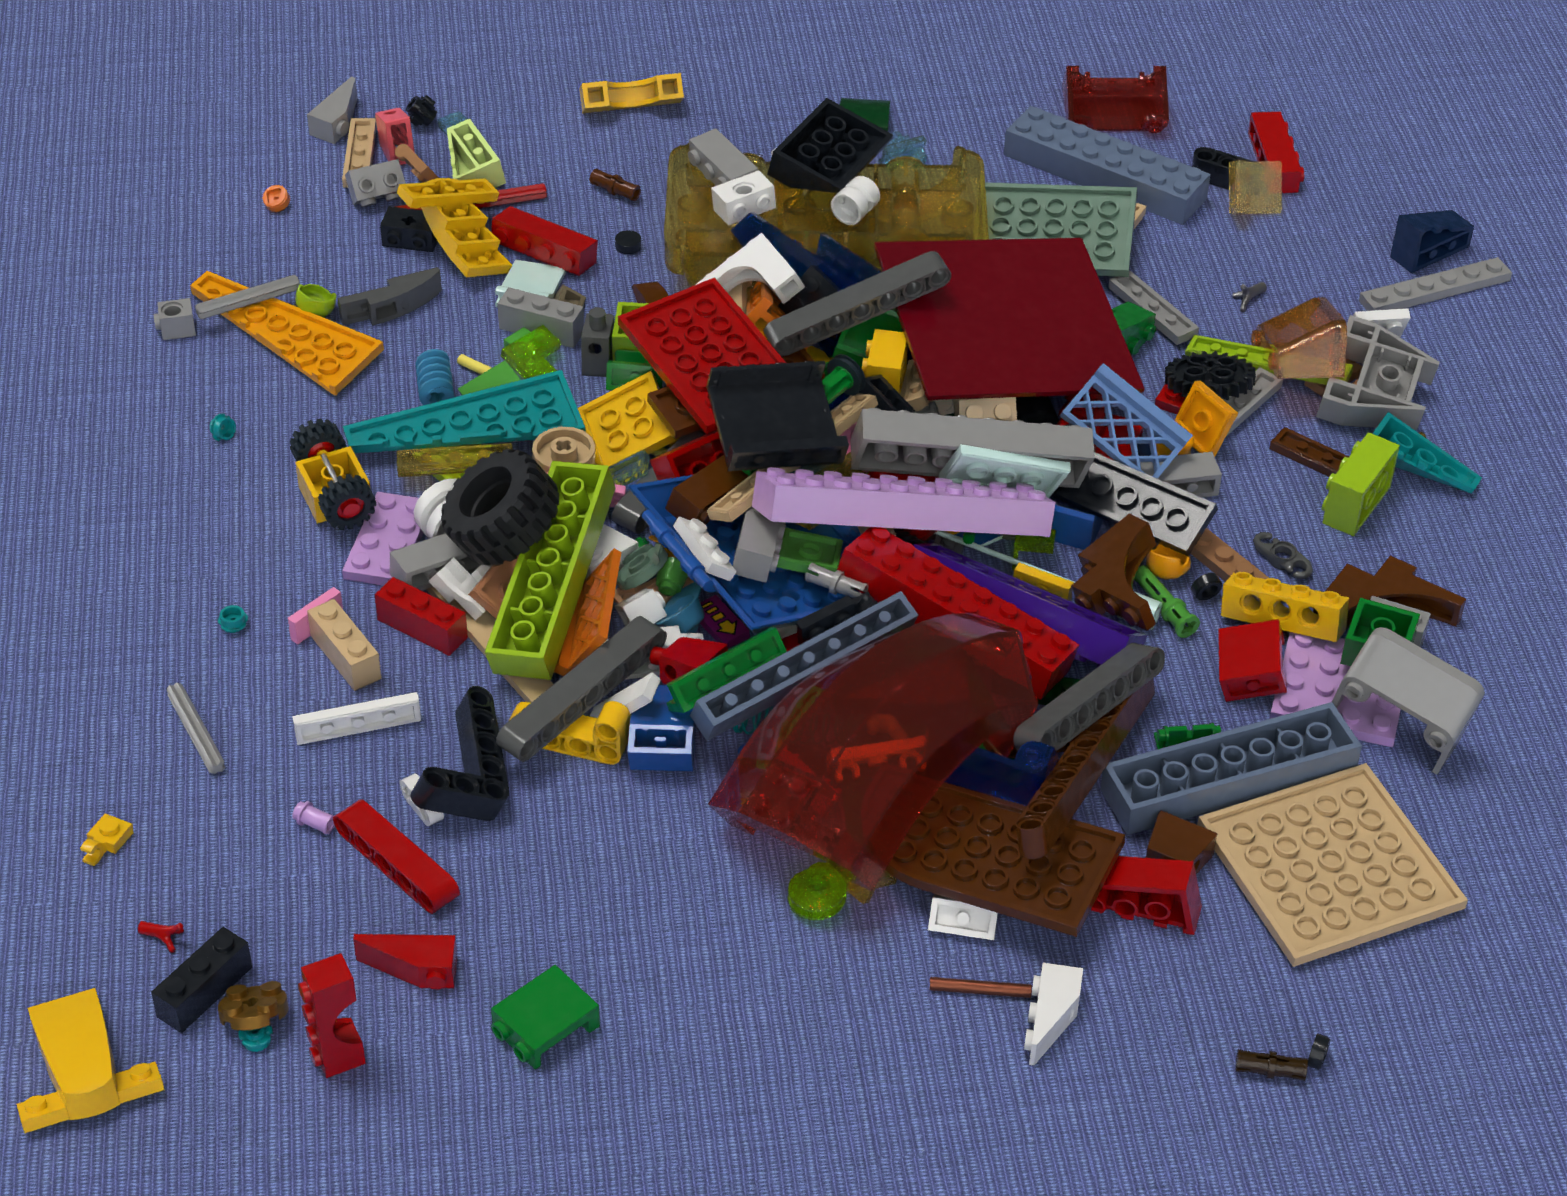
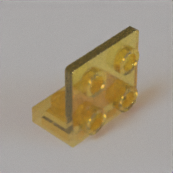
[1229,160,1282,214]

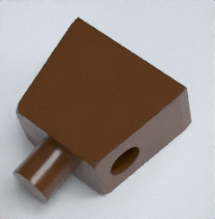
[1146,810,1218,874]

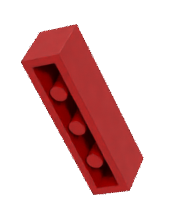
[1248,111,1304,194]
[491,206,598,276]

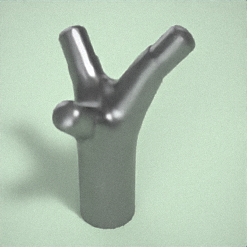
[1232,282,1267,312]

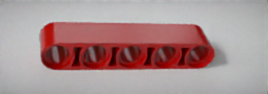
[333,799,460,914]

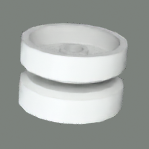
[413,479,457,539]

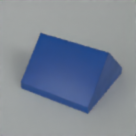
[1035,505,1103,550]

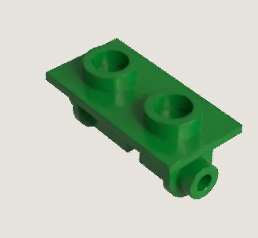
[1153,723,1221,749]

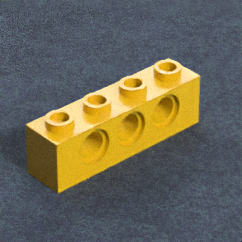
[1221,572,1349,642]

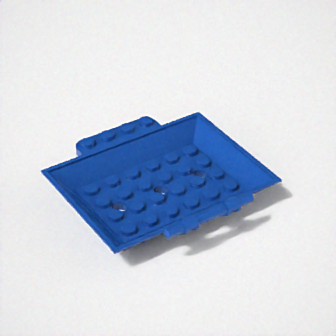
[628,475,878,633]

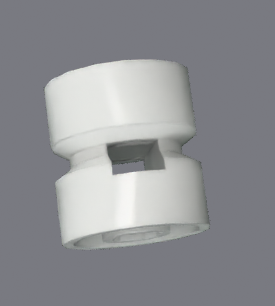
[831,176,880,225]

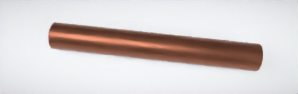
[929,977,1032,998]

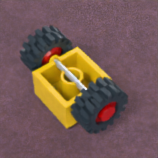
[290,419,376,530]

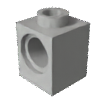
[153,298,196,340]

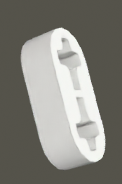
[400,773,444,826]

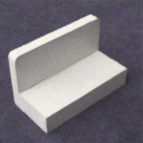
[928,894,998,940]

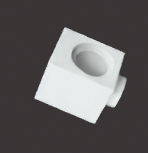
[614,588,667,626]

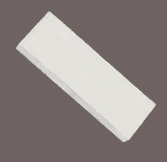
[590,672,660,718]

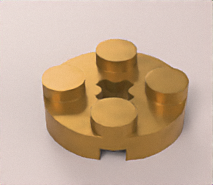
[218,981,289,1030]

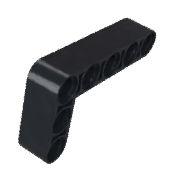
[410,686,509,821]

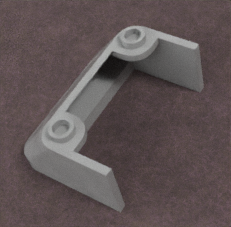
[1332,627,1485,775]

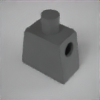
[581,307,614,377]

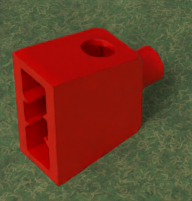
[649,637,728,685]

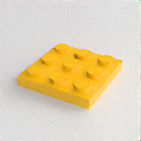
[578,371,679,473]

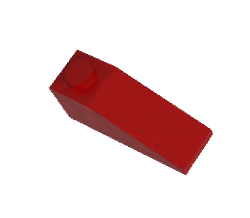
[353,934,458,989]

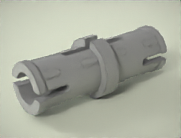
[805,562,868,598]

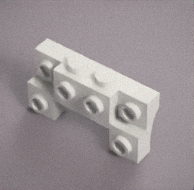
[428,558,492,620]

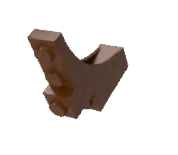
[1071,514,1156,631]
[1313,555,1466,629]

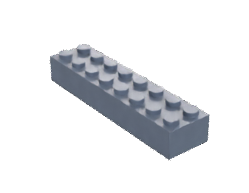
[1004,106,1210,225]
[1100,702,1362,835]

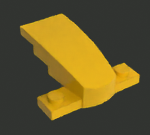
[397,178,512,278]
[16,988,164,1133]

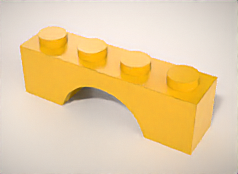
[579,73,684,114]

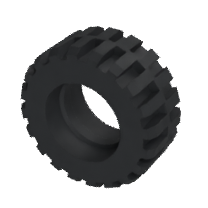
[441,449,559,566]

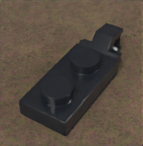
[796,592,877,645]

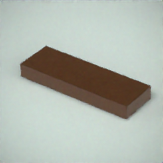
[1269,427,1349,477]

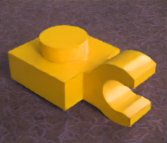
[80,813,134,866]

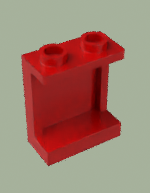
[1218,619,1287,702]

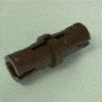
[1235,1049,1308,1081]

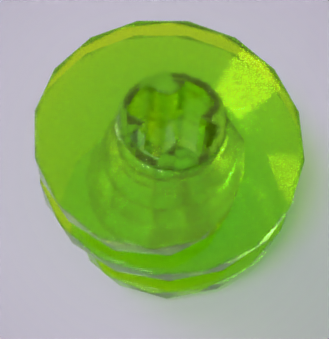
[788,862,847,920]

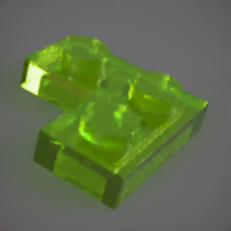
[500,325,561,379]

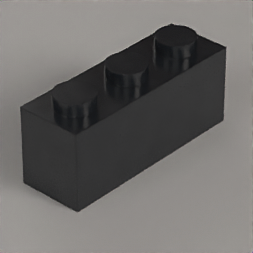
[151,927,253,1034]

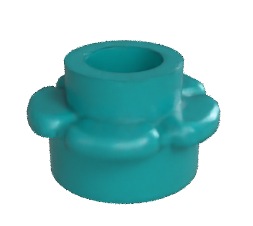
[210,413,236,441]
[218,605,248,633]
[238,1025,273,1052]

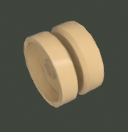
[532,427,596,473]

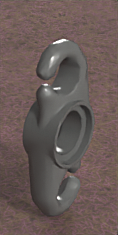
[1253,532,1313,579]

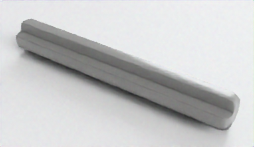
[195,275,300,319]
[167,682,225,774]

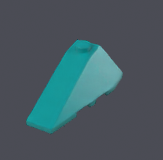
[1372,412,1482,494]

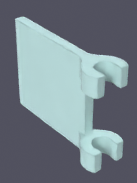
[495,260,567,307]

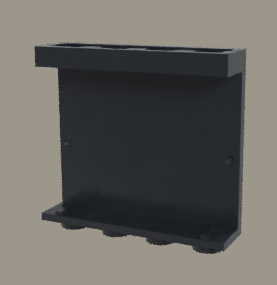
[706,361,849,471]

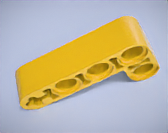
[509,701,630,765]

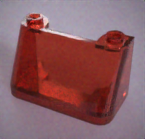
[1062,66,1169,133]

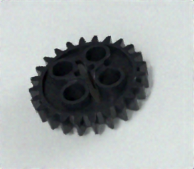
[1165,351,1256,400]

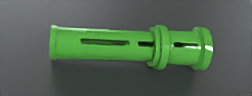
[1134,565,1200,638]

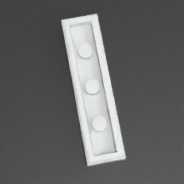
[292,692,421,745]

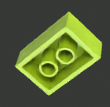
[1321,432,1400,536]

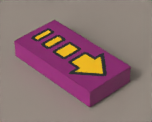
[700,595,750,648]

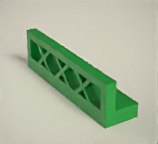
[666,627,787,713]

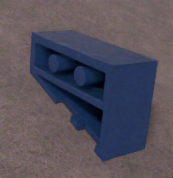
[1390,210,1474,273]

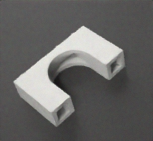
[696,233,805,304]

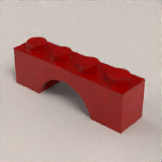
[298,953,366,1078]

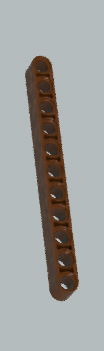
[1015,678,1155,859]

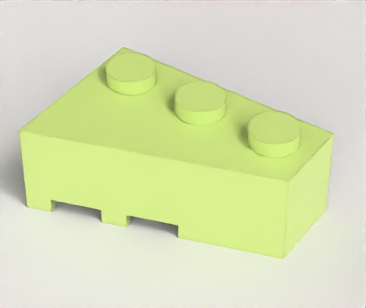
[447,119,506,188]

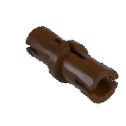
[589,168,641,201]

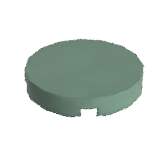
[617,543,668,590]

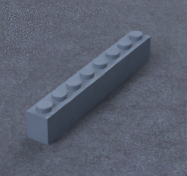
[690,591,919,741]

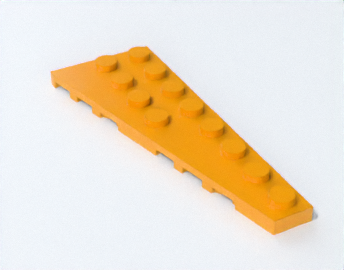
[190,271,384,395]

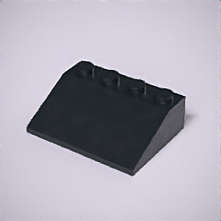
[767,98,894,193]

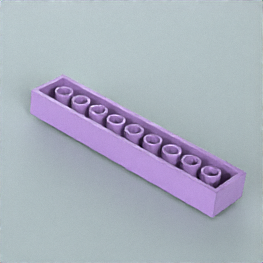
[752,467,1056,537]

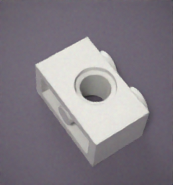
[711,170,776,226]

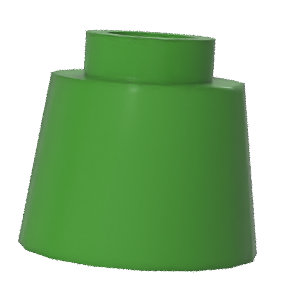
[656,557,688,596]

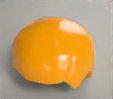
[1146,544,1191,580]

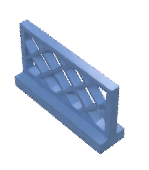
[1059,363,1193,479]

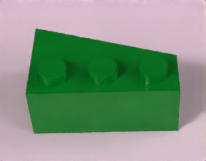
[1112,301,1156,355]

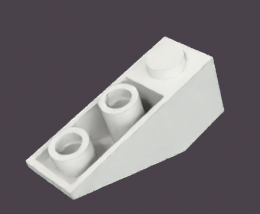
[1024,963,1083,1065]

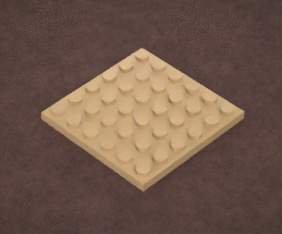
[1197,763,1468,967]

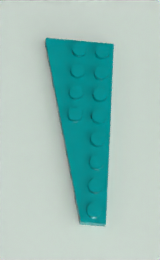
[343,370,586,454]

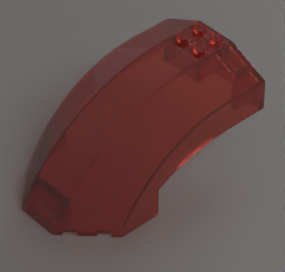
[708,612,1038,891]

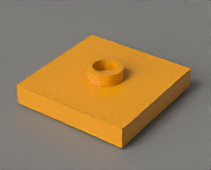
[1175,381,1238,457]

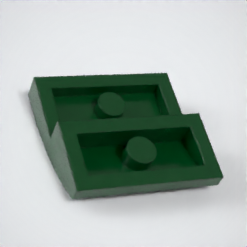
[840,98,890,132]

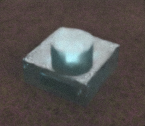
[438,111,467,136]

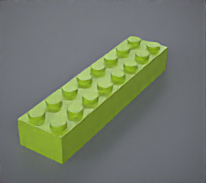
[485,461,616,680]

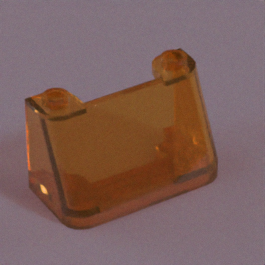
[1251,297,1347,379]

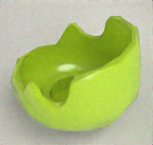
[295,284,336,317]

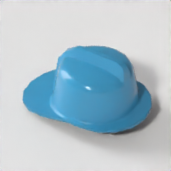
[656,582,705,633]

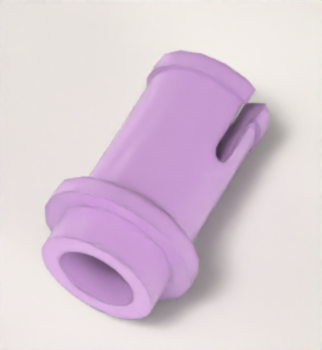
[292,801,335,834]

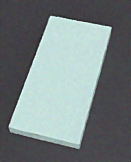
[939,444,1071,498]

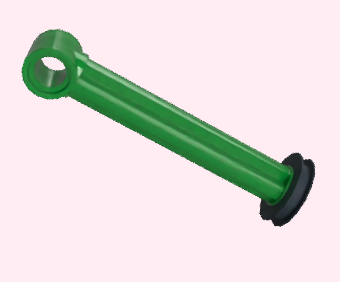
[742,354,866,476]

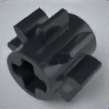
[406,95,437,127]

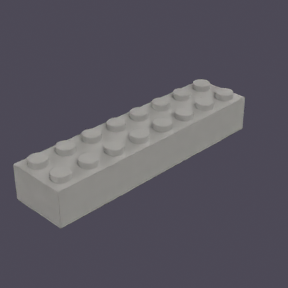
[850,408,1095,488]

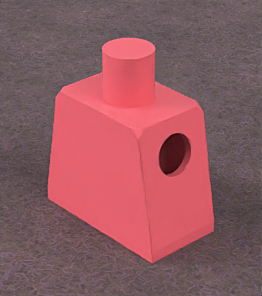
[375,108,415,165]

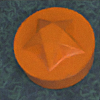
[262,185,290,212]

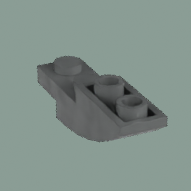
[338,267,442,326]

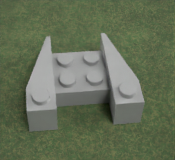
[1316,315,1440,430]

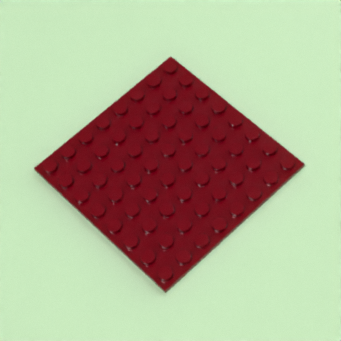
[874,238,1145,400]

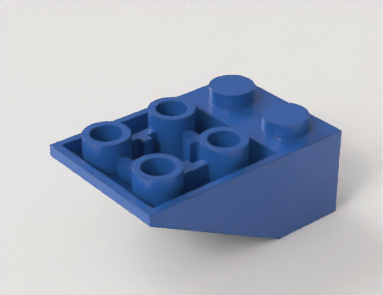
[627,685,696,772]

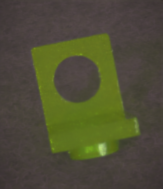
[1012,529,1056,571]

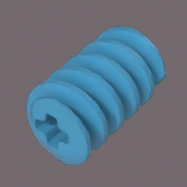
[415,349,454,405]

